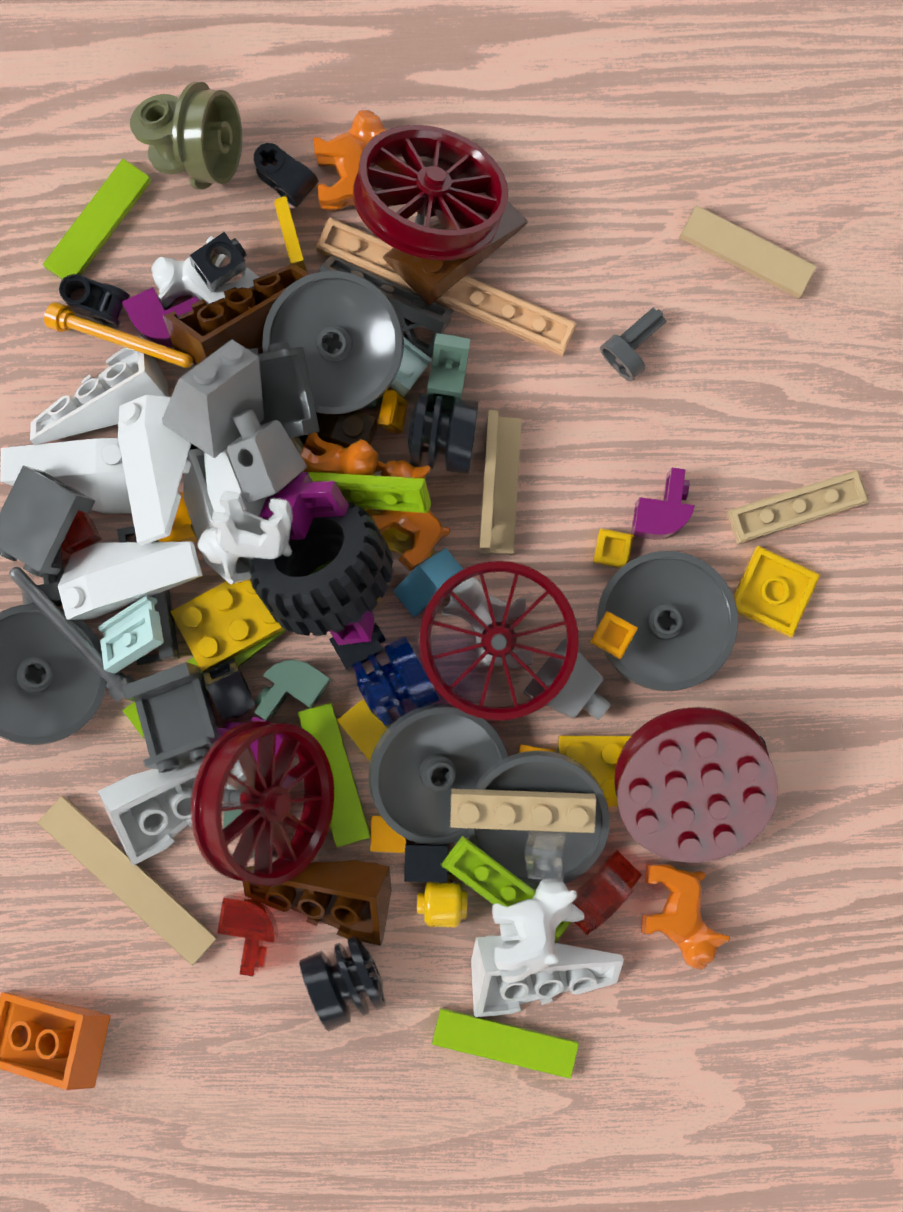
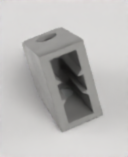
[227,408,307,503]
[523,638,611,720]

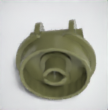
[130,82,242,190]

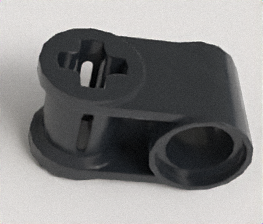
[253,143,319,208]
[59,274,131,328]

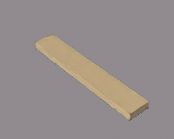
[37,796,218,966]

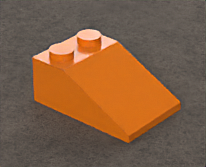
[0,992,111,1090]

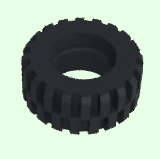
[249,502,393,636]

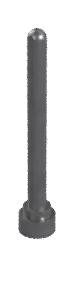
[9,567,135,703]

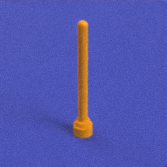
[44,302,193,368]

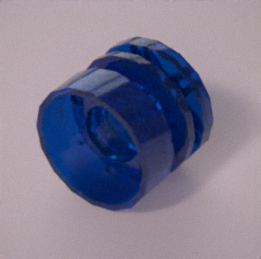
[352,636,440,729]

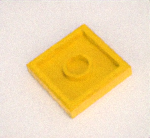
[733,546,820,638]

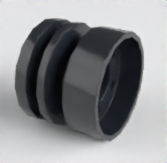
[408,393,479,474]
[299,935,386,1031]

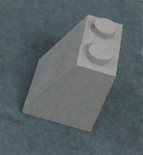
[162,340,264,458]

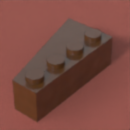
[163,264,310,366]

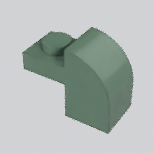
[427,333,471,413]
[254,660,332,721]

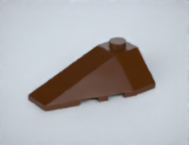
[383,201,528,306]

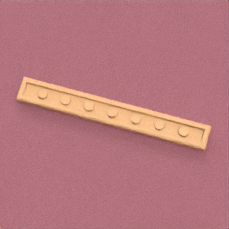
[316,217,577,356]

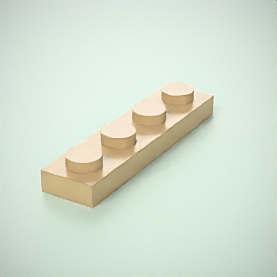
[450,789,596,833]

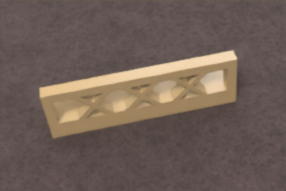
[479,410,522,555]

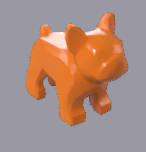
[313,110,386,212]
[300,433,385,476]
[371,460,451,571]
[641,864,730,970]

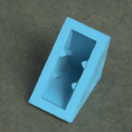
[393,548,463,618]

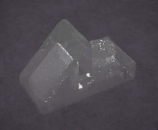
[525,831,567,882]

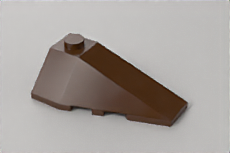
[242,860,392,946]

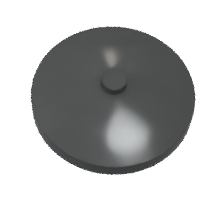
[262,271,404,414]
[596,551,738,691]
[0,604,107,745]
[368,704,508,845]
[467,751,610,889]

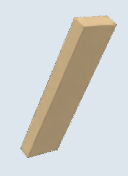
[679,205,817,299]
[726,470,869,544]

